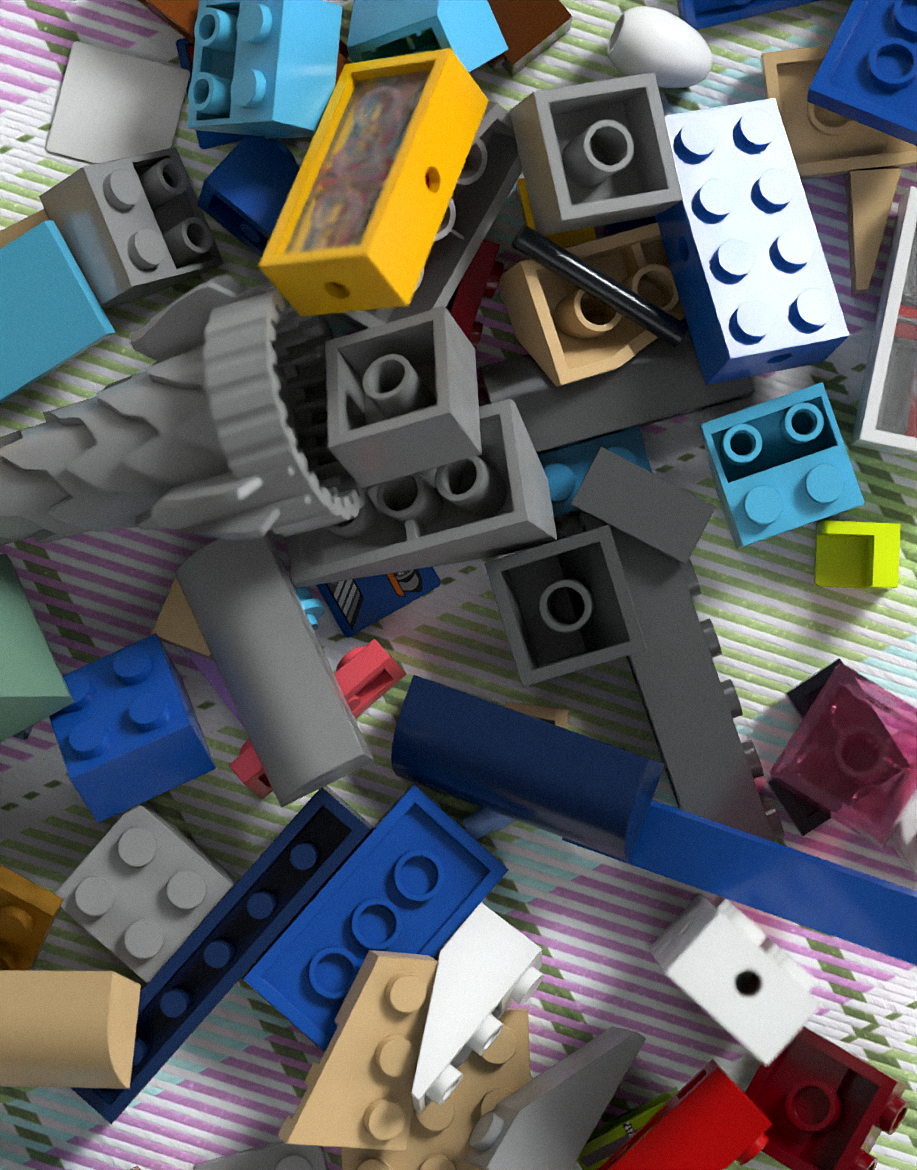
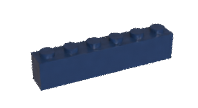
[71,785,373,1124]

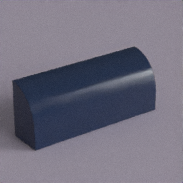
[391,675,665,862]

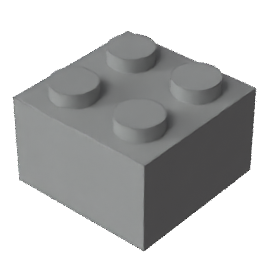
[509,72,683,236]
[325,306,482,488]
[55,801,239,983]

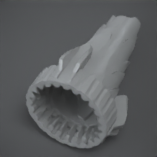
[0,275,368,546]

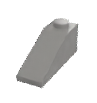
[464,1026,646,1170]

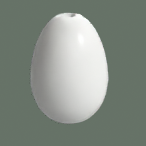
[607,6,713,88]

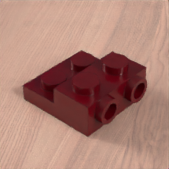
[745,1026,909,1170]

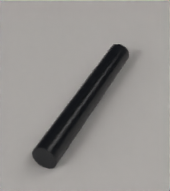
[511,224,688,347]

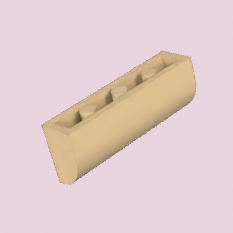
[0,970,141,1089]

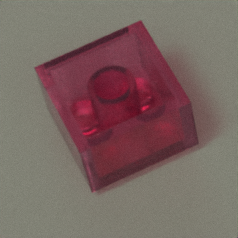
[769,662,917,849]

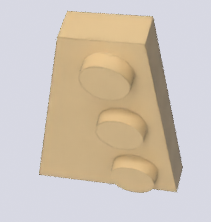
[277,950,438,1151]

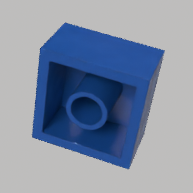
[49,633,216,823]

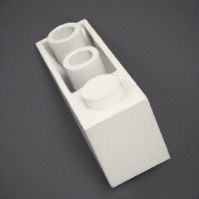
[411,902,544,1114]

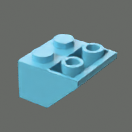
[187,0,342,139]
[347,0,508,73]
[700,382,865,549]

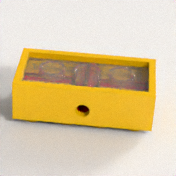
[258,48,489,317]

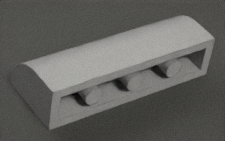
[175,532,375,807]

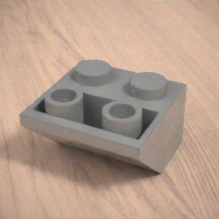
[39,147,224,310]

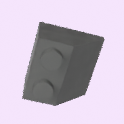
[484,525,647,687]

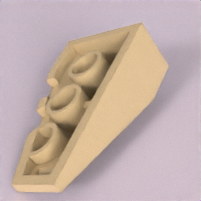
[499,222,685,387]

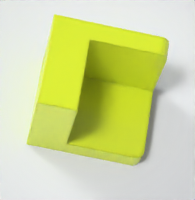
[814,520,901,590]

